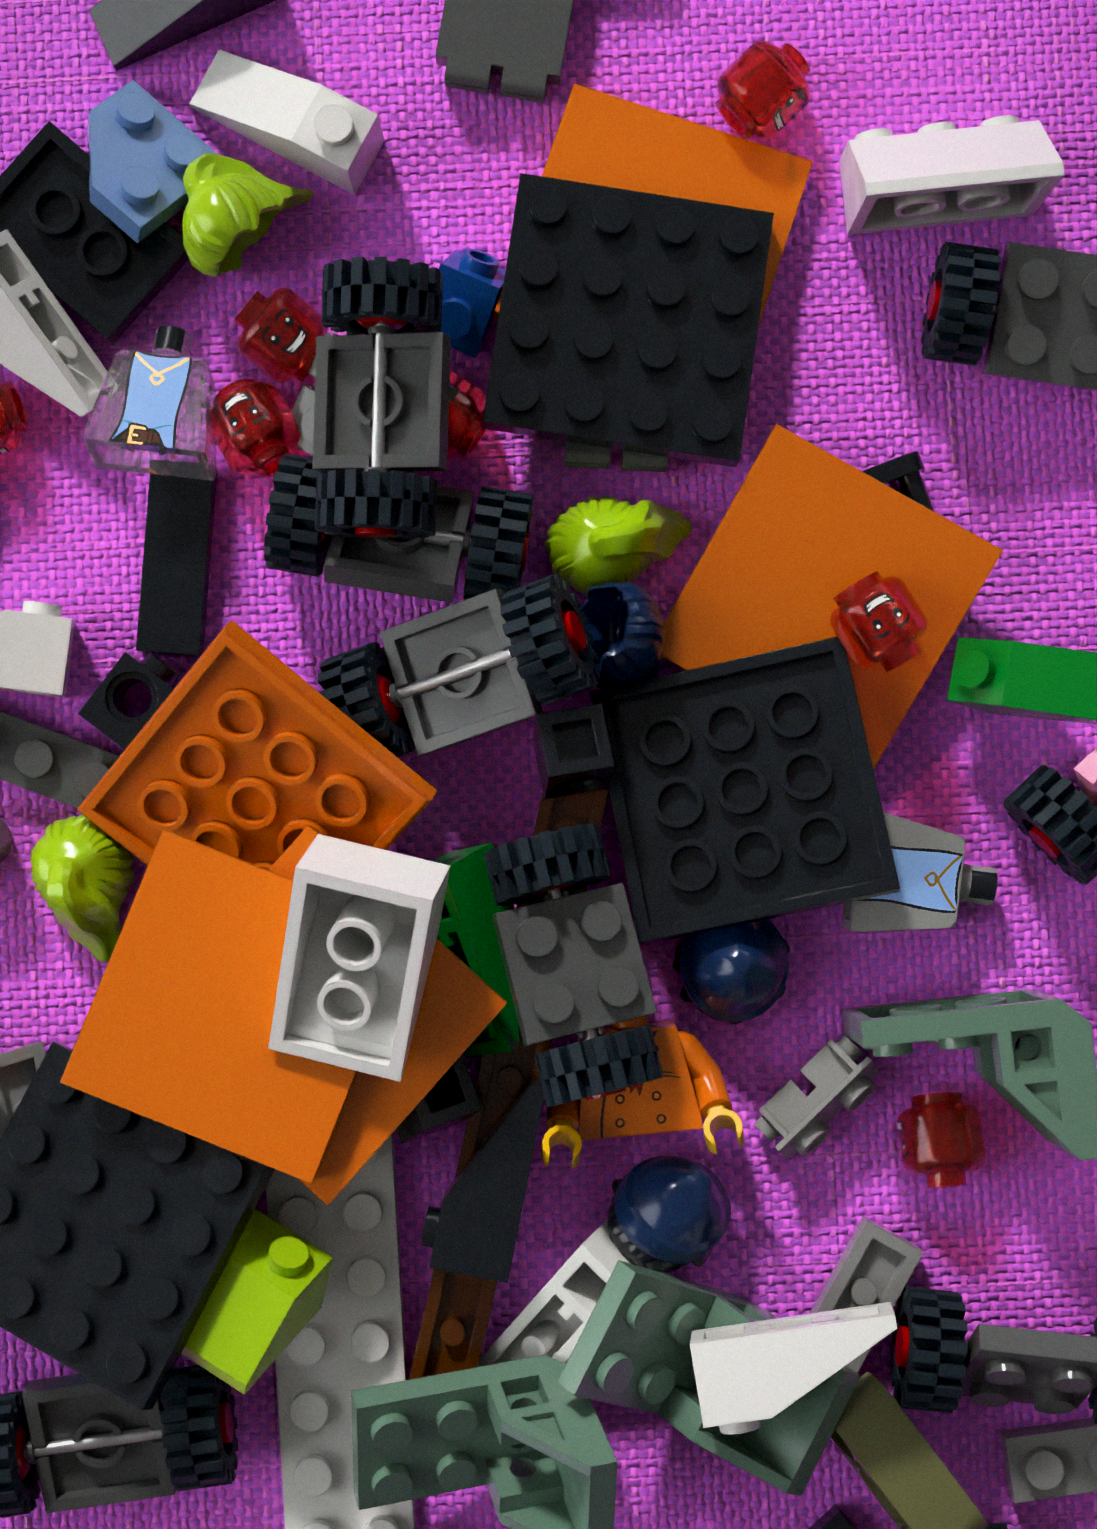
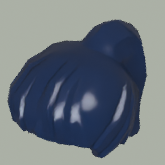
[579,582,665,689]

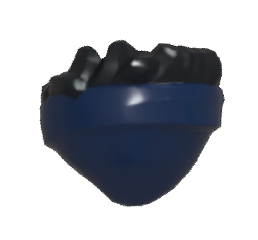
[672,919,790,1025]
[607,1156,731,1273]

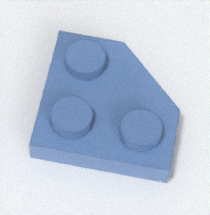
[87,80,218,243]

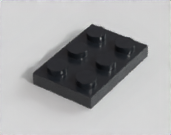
[0,121,189,345]

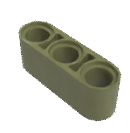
[831,1372,988,1529]

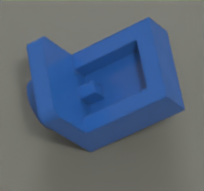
[435,248,506,358]

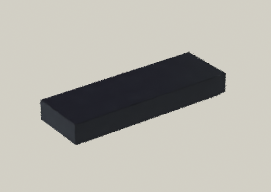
[136,462,217,657]

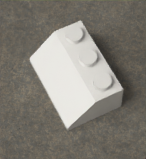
[839,115,1064,235]

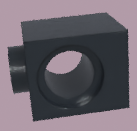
[78,652,180,749]
[533,704,614,799]

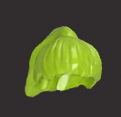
[182,153,314,277]
[545,496,692,596]
[30,814,134,962]

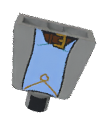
[841,812,997,932]

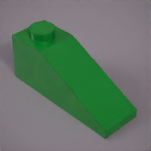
[947,637,1097,724]
[433,842,519,1058]

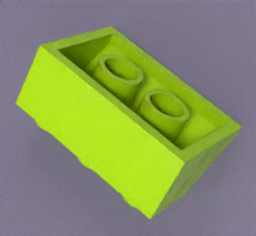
[181,1209,333,1394]

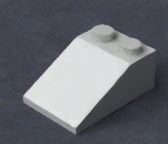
[268,834,451,1082]

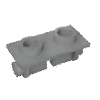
[754,1035,880,1160]

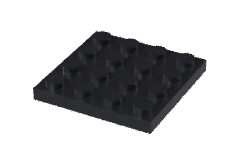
[482,173,774,467]
[590,635,900,945]
[0,1041,275,1410]

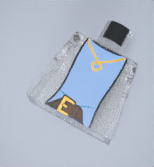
[82,326,216,481]

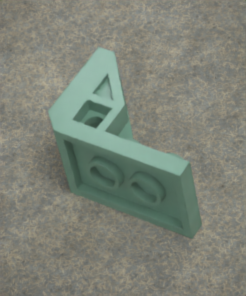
[841,989,1097,1160]
[557,1260,861,1496]
[351,1355,617,1529]

